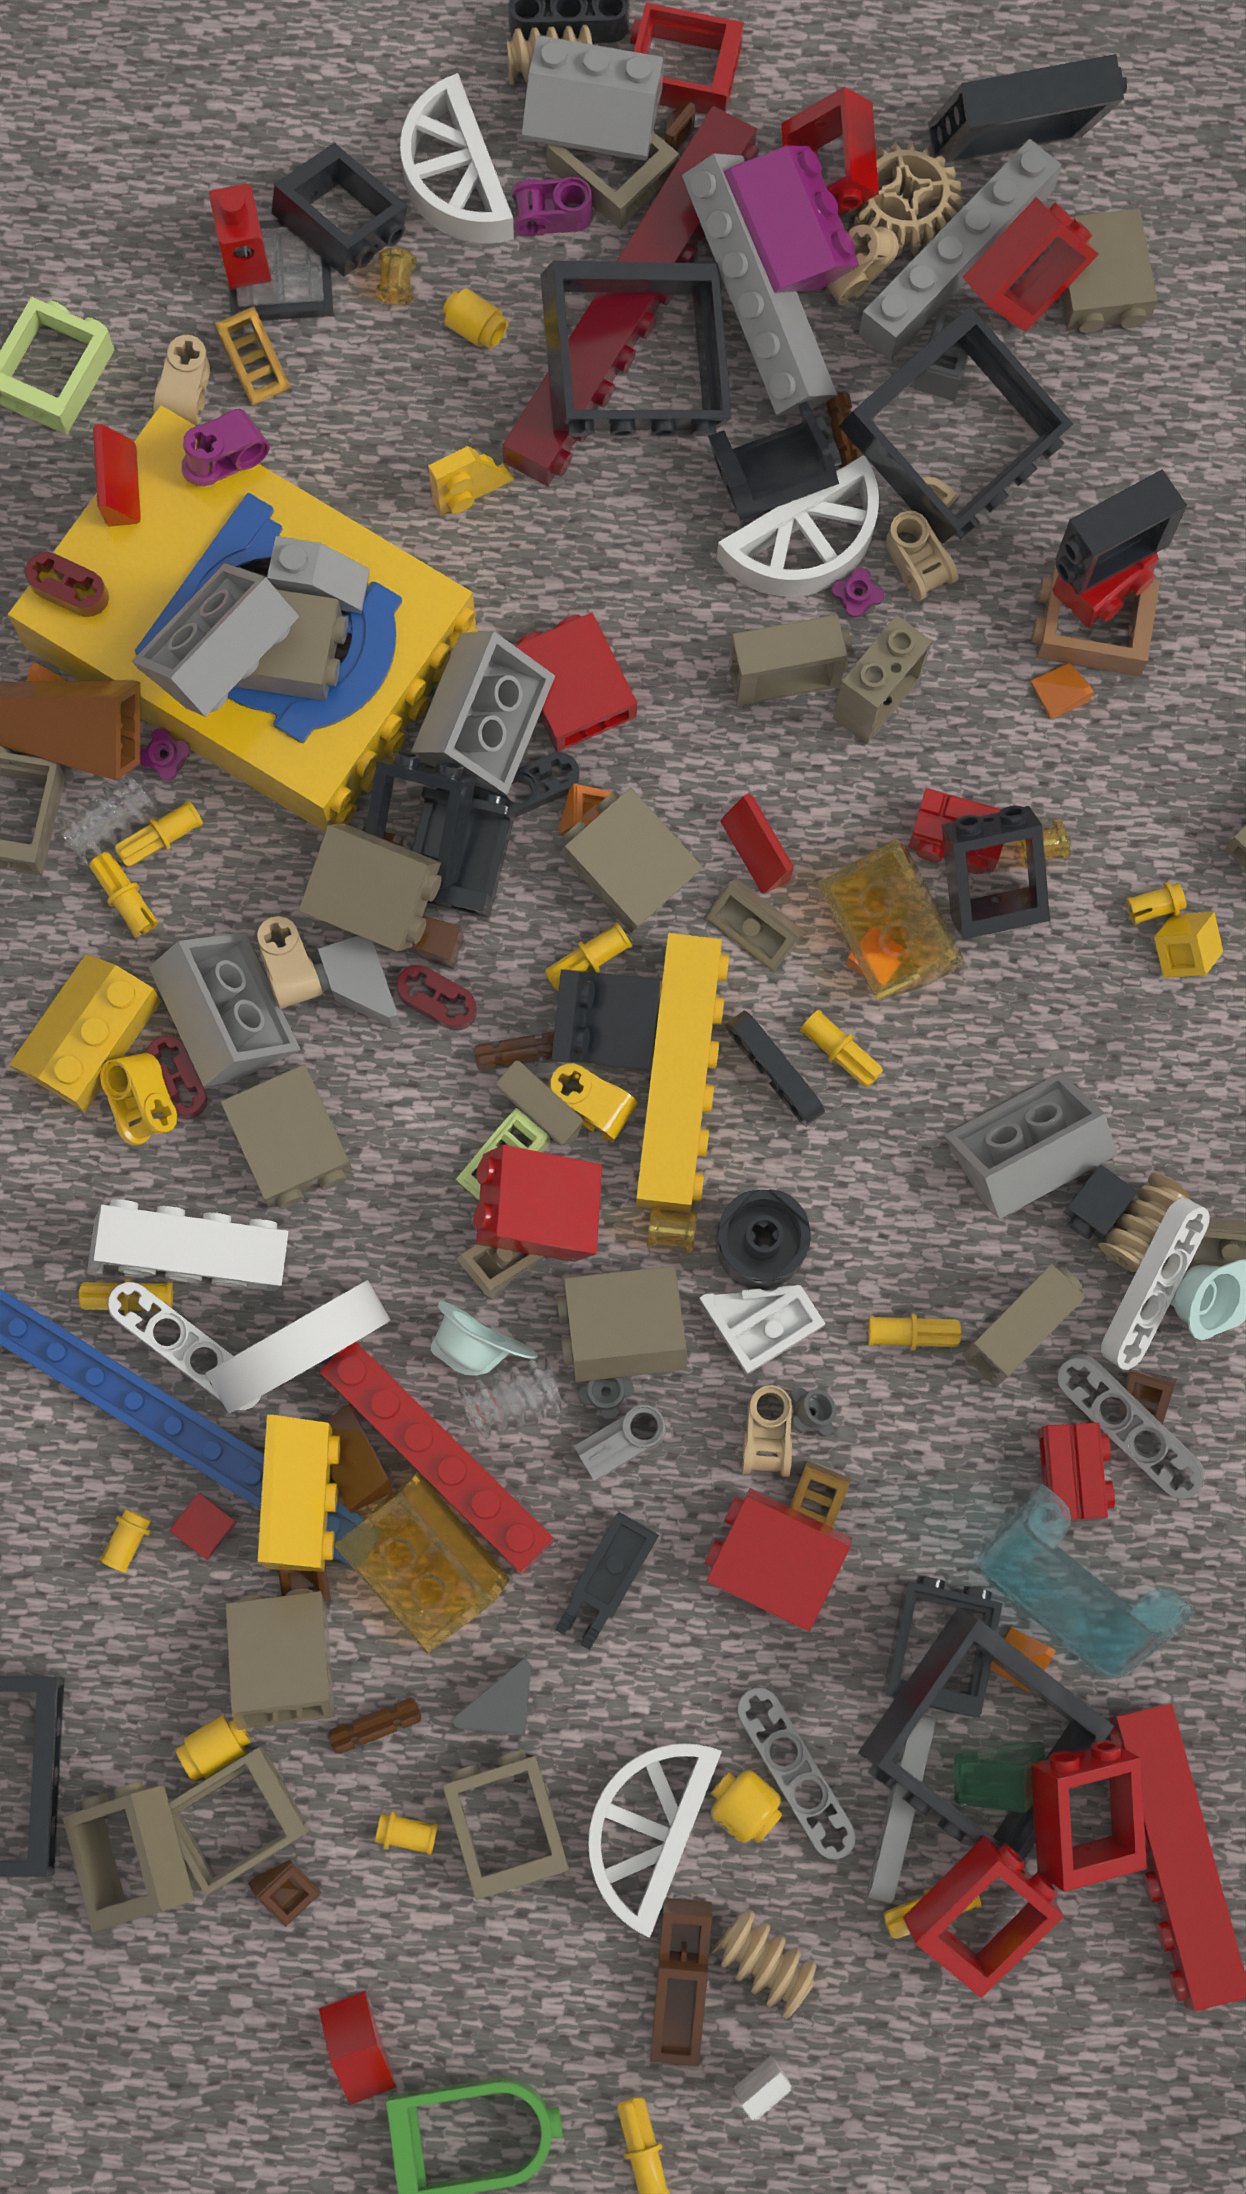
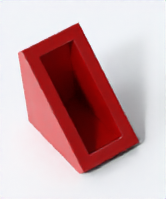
[319,1991,397,2105]

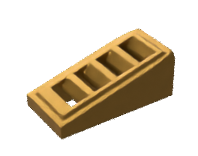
[214,306,291,405]
[790,1461,851,1528]

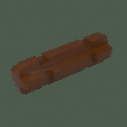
[826,391,863,469]
[474,1031,554,1071]
[328,1698,421,1754]

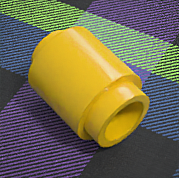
[442,288,508,350]
[176,1714,251,1783]

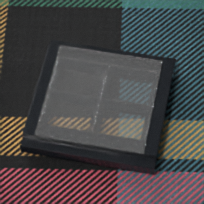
[229,220,334,321]

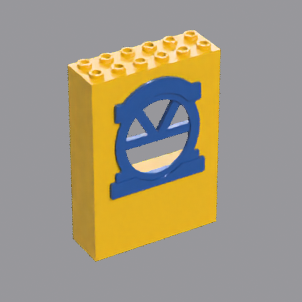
[8,405,478,832]

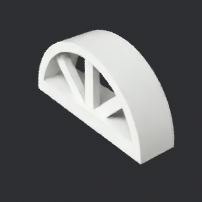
[400,73,514,243]
[717,455,879,597]
[206,1280,391,1414]
[589,1744,722,1938]

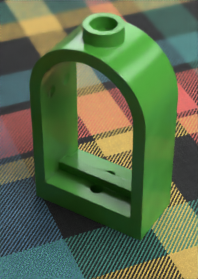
[386,2077,563,2194]

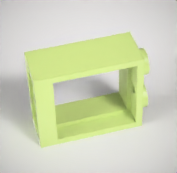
[0,296,115,435]

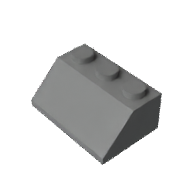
[522,35,664,161]
[132,563,300,717]
[411,631,555,795]
[148,932,301,1087]
[944,1072,1118,1219]

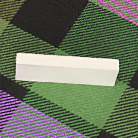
[733,2056,792,2120]

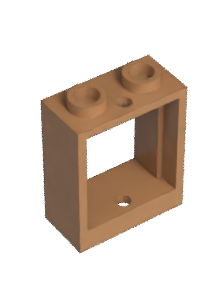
[1031,563,1160,676]

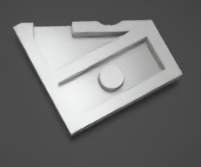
[698,1285,825,1375]

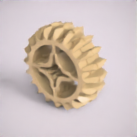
[849,141,963,257]

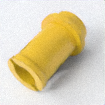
[1126,882,1187,925]
[99,1509,151,1573]
[375,1810,438,1855]

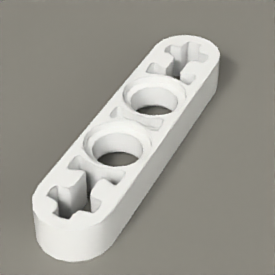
[1101,1198,1210,1370]
[108,1282,261,1411]

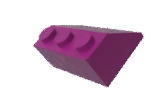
[724,146,859,293]

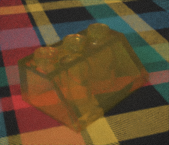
[817,839,967,1002]
[334,1472,510,1654]

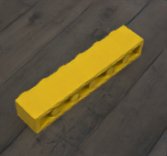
[636,933,729,1213]

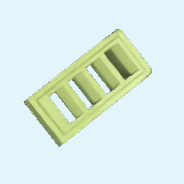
[456,1108,551,1200]

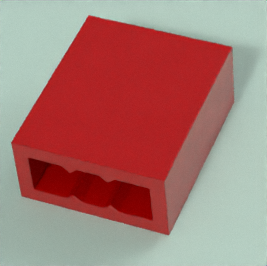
[515,612,637,752]
[473,1145,602,1262]
[703,1488,852,1632]

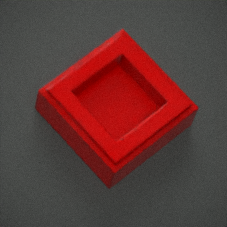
[169,1493,237,1560]

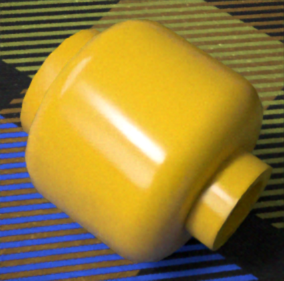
[710,1770,783,1843]

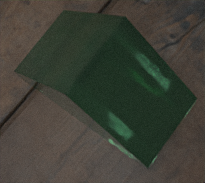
[954,1741,1045,1813]

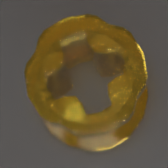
[375,248,417,305]
[1016,819,1071,869]
[647,1207,698,1253]

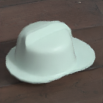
[1170,1259,1246,1340]
[431,1301,538,1376]

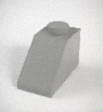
[267,536,370,614]
[314,935,401,1028]

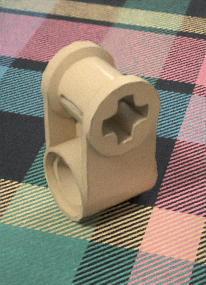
[826,225,899,306]
[153,335,210,426]
[885,511,958,601]
[257,916,323,1010]
[742,1385,792,1477]

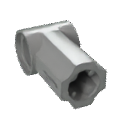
[574,1405,666,1482]

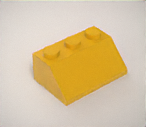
[9,954,161,1113]
[258,1415,340,1571]

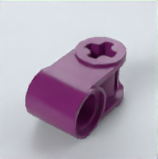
[511,177,593,236]
[181,409,270,486]

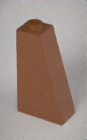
[0,680,140,781]

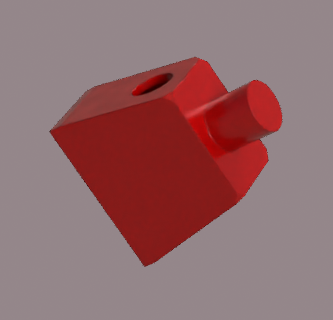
[208,183,272,289]

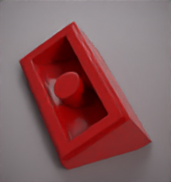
[93,424,141,527]
[720,793,794,894]

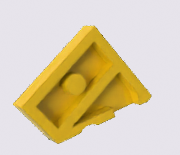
[428,446,514,516]

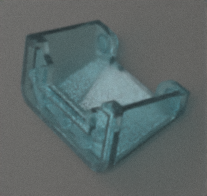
[977,1484,1197,1679]

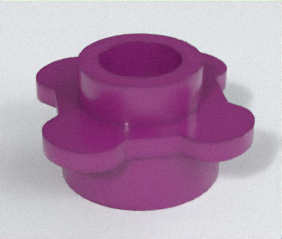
[832,568,884,618]
[140,728,191,781]

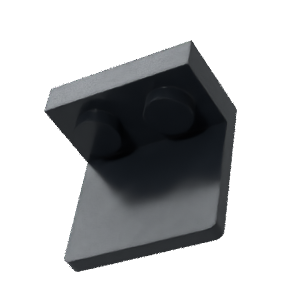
[551,969,662,1070]

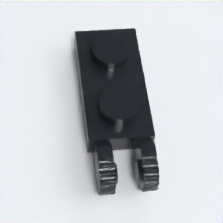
[555,1511,659,1650]

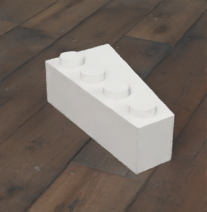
[87,1199,288,1291]

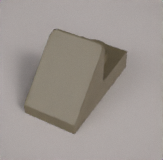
[457,1244,545,1299]

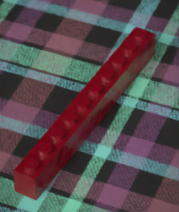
[502,106,759,486]

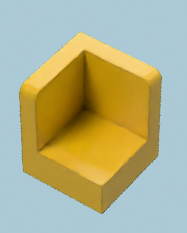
[1154,911,1223,978]

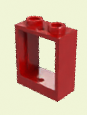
[630,2,744,115]
[781,86,879,216]
[962,197,1099,332]
[1031,1741,1147,1892]
[903,1835,1064,1999]

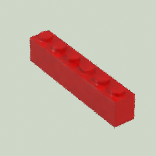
[319,1342,554,1575]
[1106,1703,1246,2011]

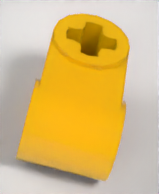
[100,1053,177,1146]
[549,1063,638,1142]

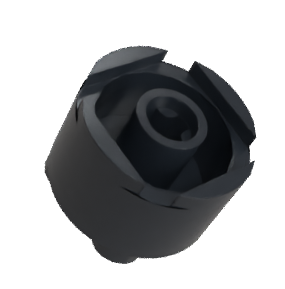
[715,1189,811,1290]

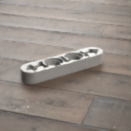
[1057,1354,1205,1499]
[737,1688,856,1860]
[867,1714,935,1904]

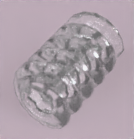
[57,774,158,866]
[457,1355,562,1440]

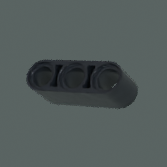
[508,0,630,44]

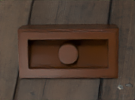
[325,1404,393,1514]

